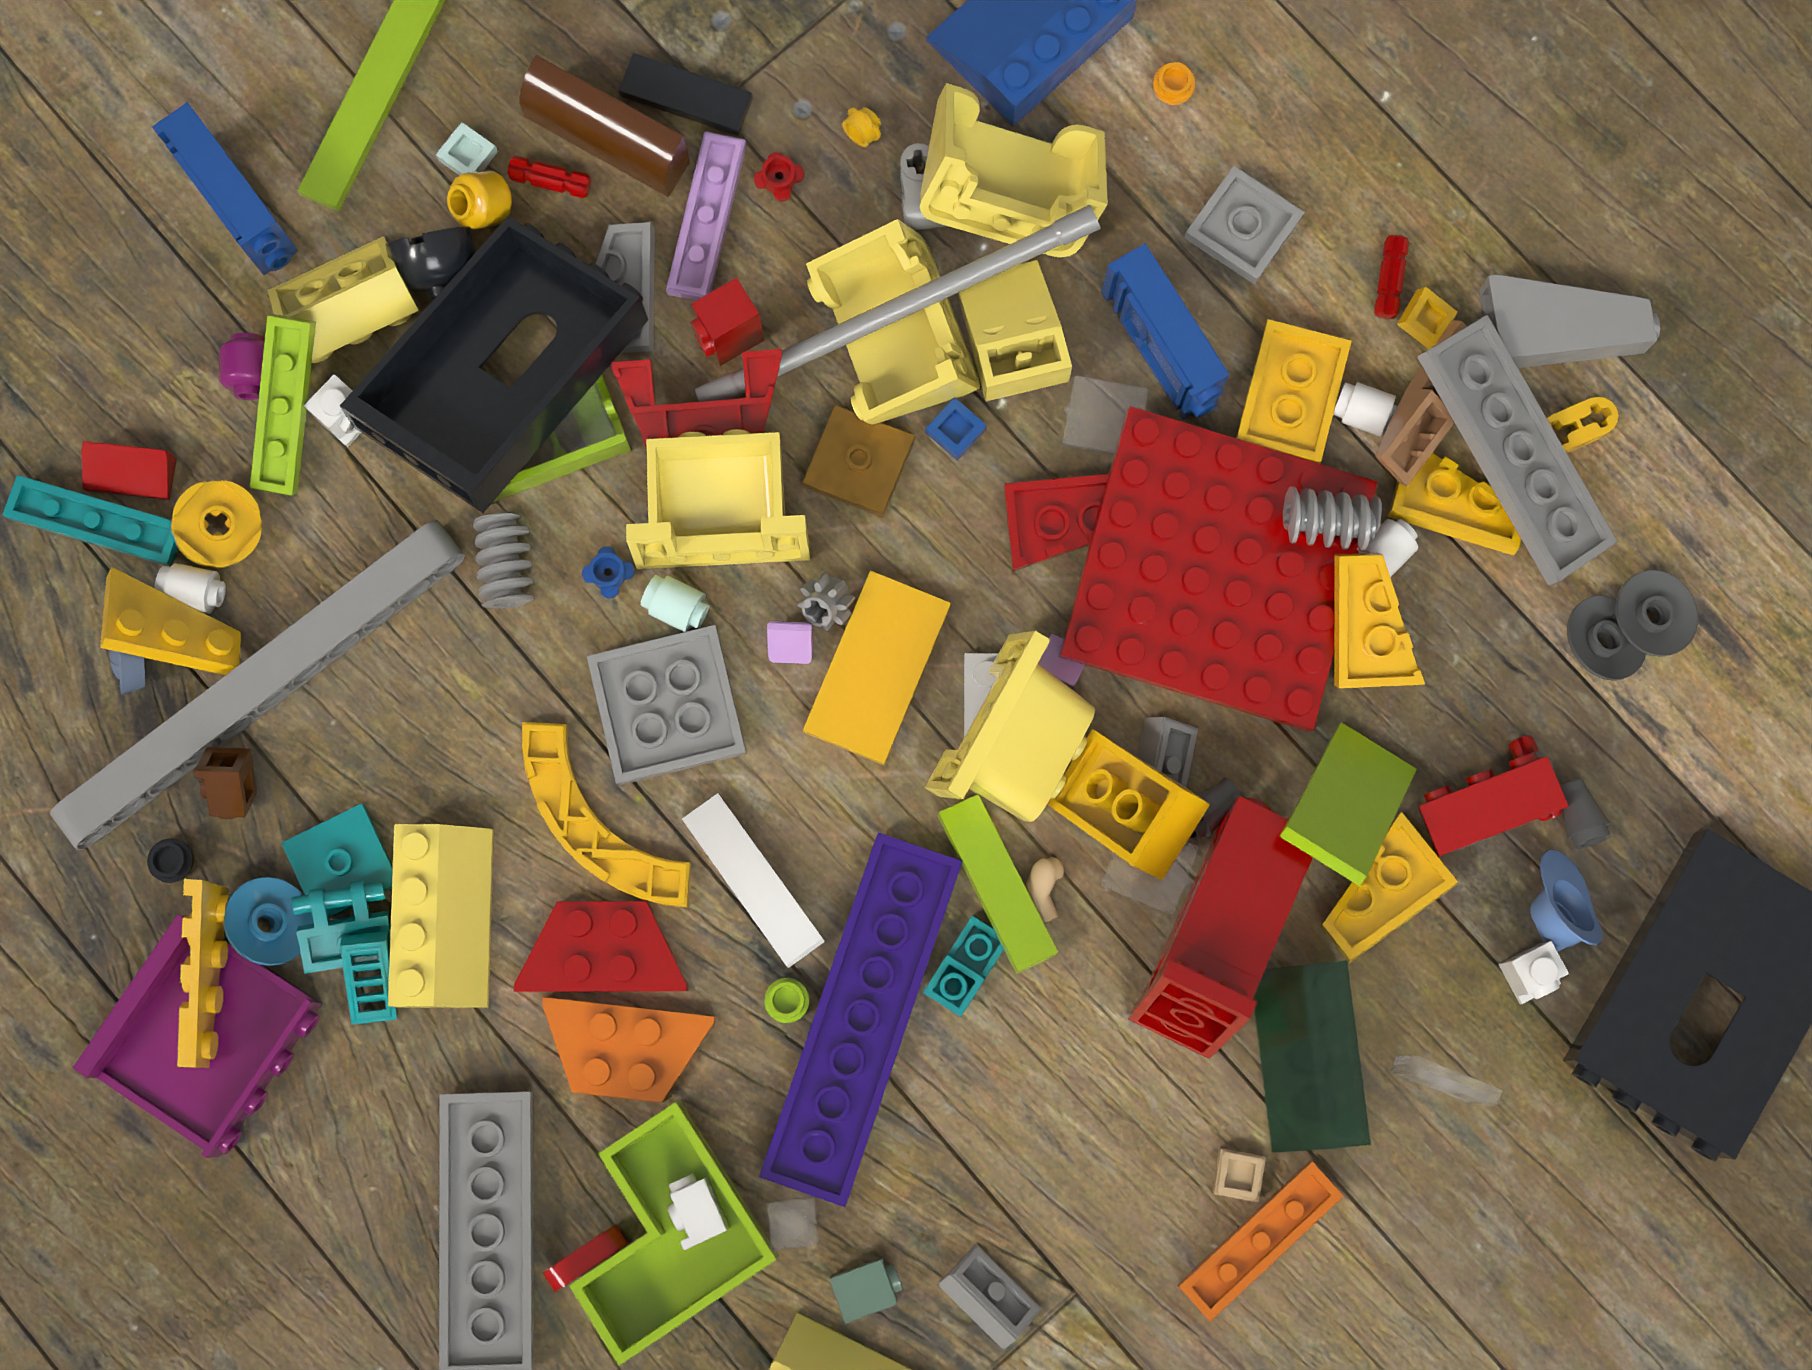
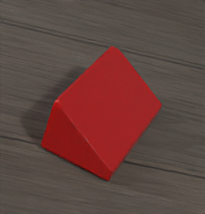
[81,441,177,500]

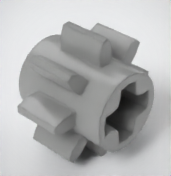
[797,572,855,631]

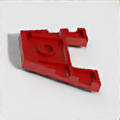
[611,349,783,449]

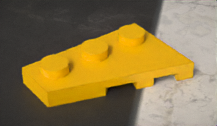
[1334,553,1425,688]
[100,567,241,675]
[1321,812,1458,963]

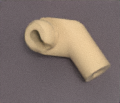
[1025,857,1064,924]

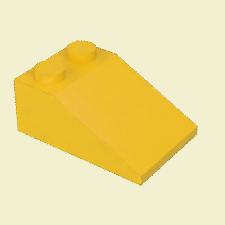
[1047,729,1210,880]

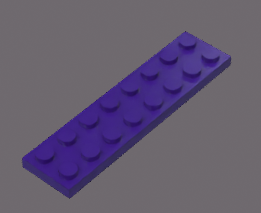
[759,833,962,1207]

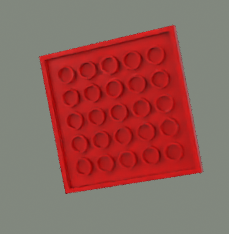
[1058,406,1378,732]

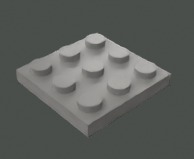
[587,625,747,786]

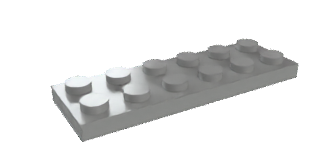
[1417,315,1617,586]
[439,1092,534,1370]

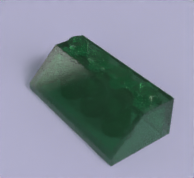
[1253,960,1371,1153]

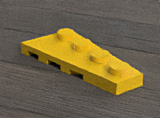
[177,879,231,1068]

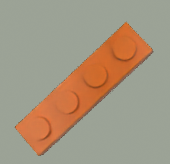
[1177,1161,1344,1322]

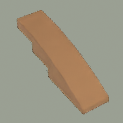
[1375,320,1467,486]

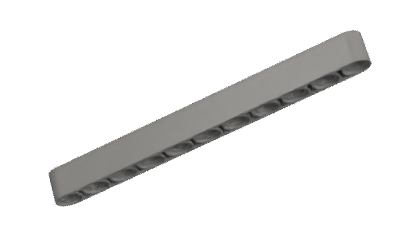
[50,520,465,850]

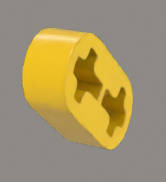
[1547,397,1618,453]

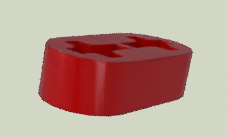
[543,1224,628,1293]

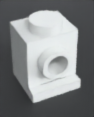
[304,375,361,448]
[1498,941,1569,1004]
[667,1173,730,1250]

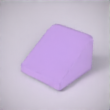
[767,621,813,664]
[1038,633,1085,690]

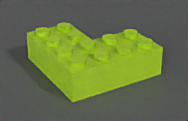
[569,1101,779,1366]

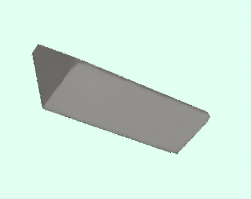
[1137,717,1198,787]
[939,1244,1042,1349]

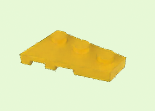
[1388,453,1521,556]

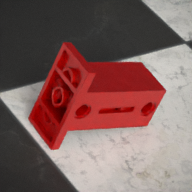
[1128,796,1313,1059]

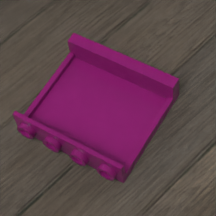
[73,914,322,1158]

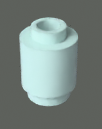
[641,575,710,632]

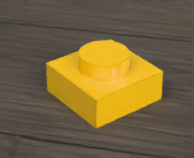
[1397,287,1458,349]

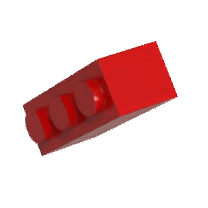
[1418,752,1569,857]

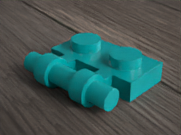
[291,880,391,974]

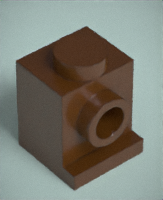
[194,747,257,819]

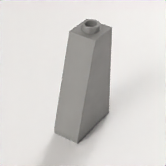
[1479,275,1660,368]

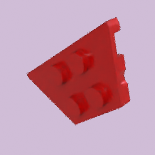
[513,901,688,992]

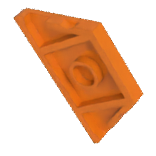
[542,997,716,1103]

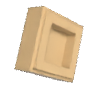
[1212,1148,1266,1202]

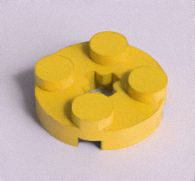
[170,480,262,569]

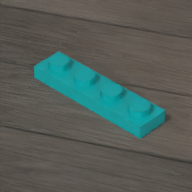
[2,475,179,567]

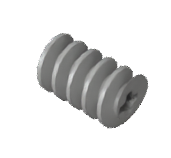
[1283,486,1382,552]
[473,513,535,609]

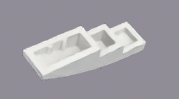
[682,793,825,968]

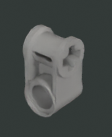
[900,143,947,230]

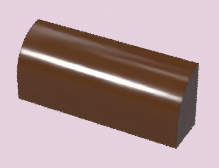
[519,55,690,197]

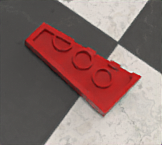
[1004,474,1109,572]

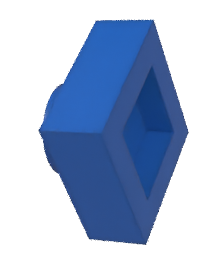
[925,397,987,461]

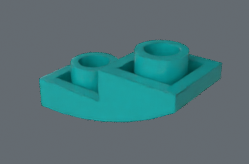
[923,915,1004,1017]

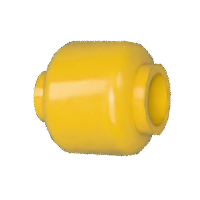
[447,170,512,229]

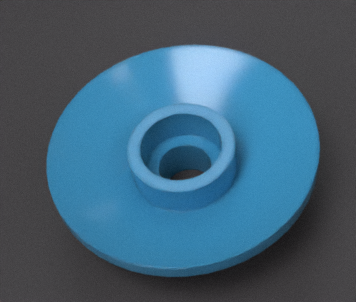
[223,877,314,965]

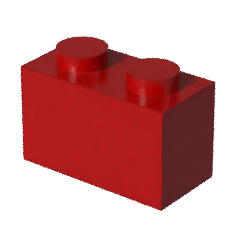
[690,277,765,366]

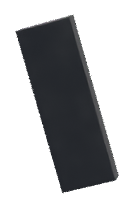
[618,53,753,136]

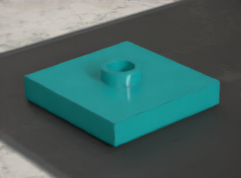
[281,803,393,920]

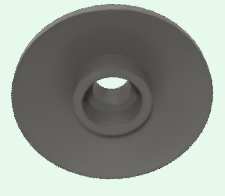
[1615,570,1698,657]
[1567,595,1646,681]

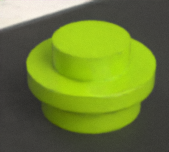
[764,978,809,1023]

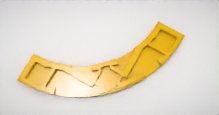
[522,722,691,908]

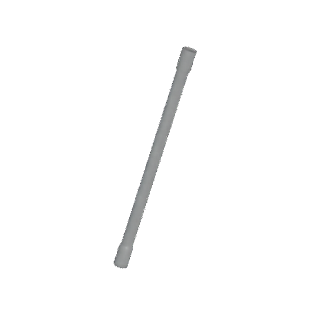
[695,205,1101,402]

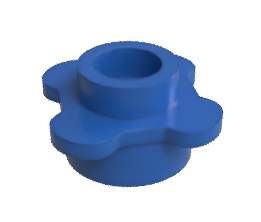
[582,547,635,598]

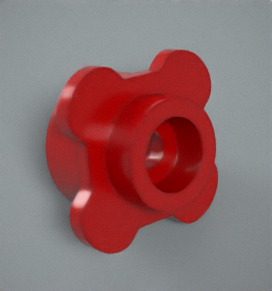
[754,152,804,202]

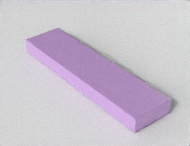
[666,131,747,301]

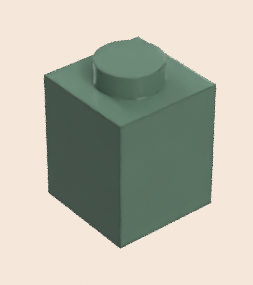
[829,1256,903,1324]

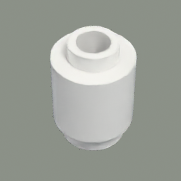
[1333,382,1398,437]
[1357,519,1418,577]
[154,563,226,614]

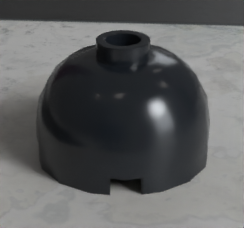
[385,226,475,298]

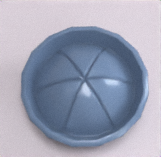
[109,650,145,696]

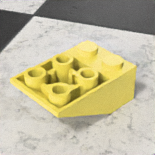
[957,260,1072,402]

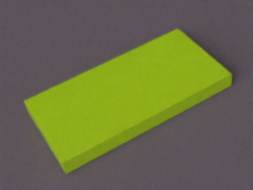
[1280,722,1417,886]

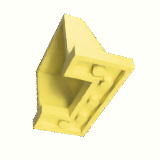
[626,429,810,569]
[925,631,1095,822]

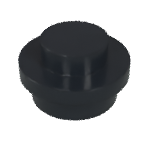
[147,838,194,883]

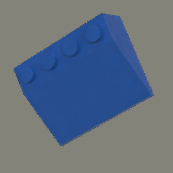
[926,0,1137,126]

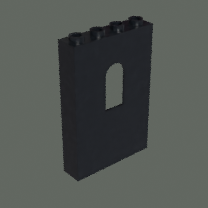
[340,217,648,513]
[1563,829,1812,1162]

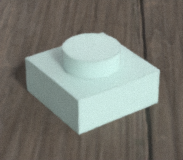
[436,122,498,175]

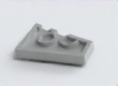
[596,222,655,353]

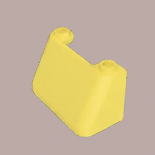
[920,83,1108,257]
[806,219,980,425]

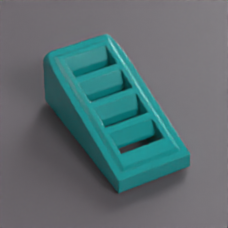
[340,931,398,1025]

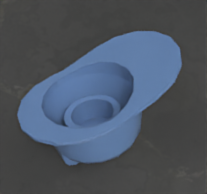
[1530,850,1603,952]

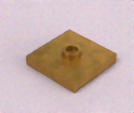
[802,405,915,517]

